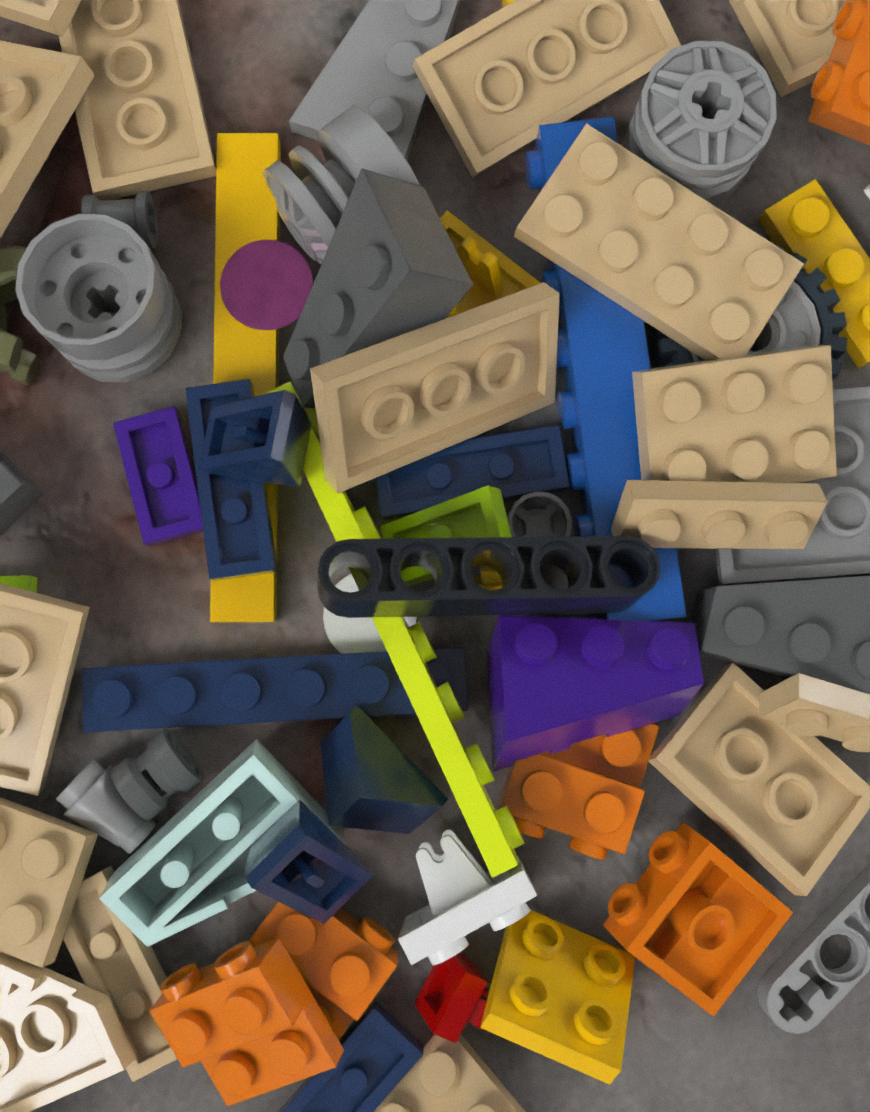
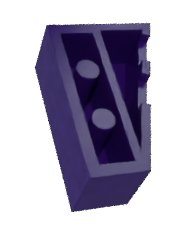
[487,615,704,772]

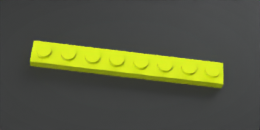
[267,381,525,878]

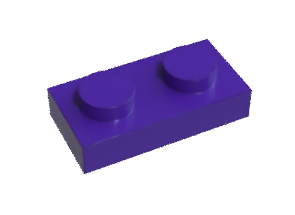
[113,406,203,546]

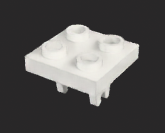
[398,829,537,965]

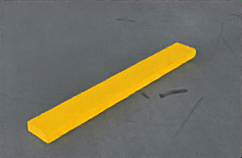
[210,133,281,623]

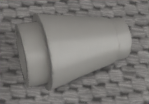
[56,759,156,854]

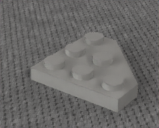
[715,386,870,586]

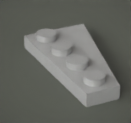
[289,0,462,161]

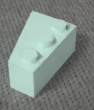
[99,739,346,947]

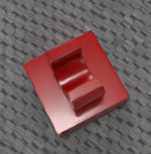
[414,952,489,1043]

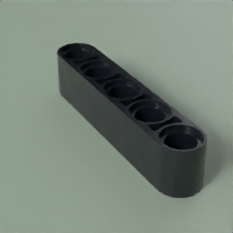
[317,536,661,618]

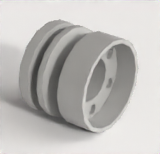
[623,41,777,207]
[263,105,420,264]
[15,214,183,383]

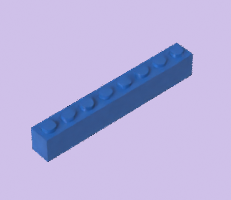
[525,116,686,621]

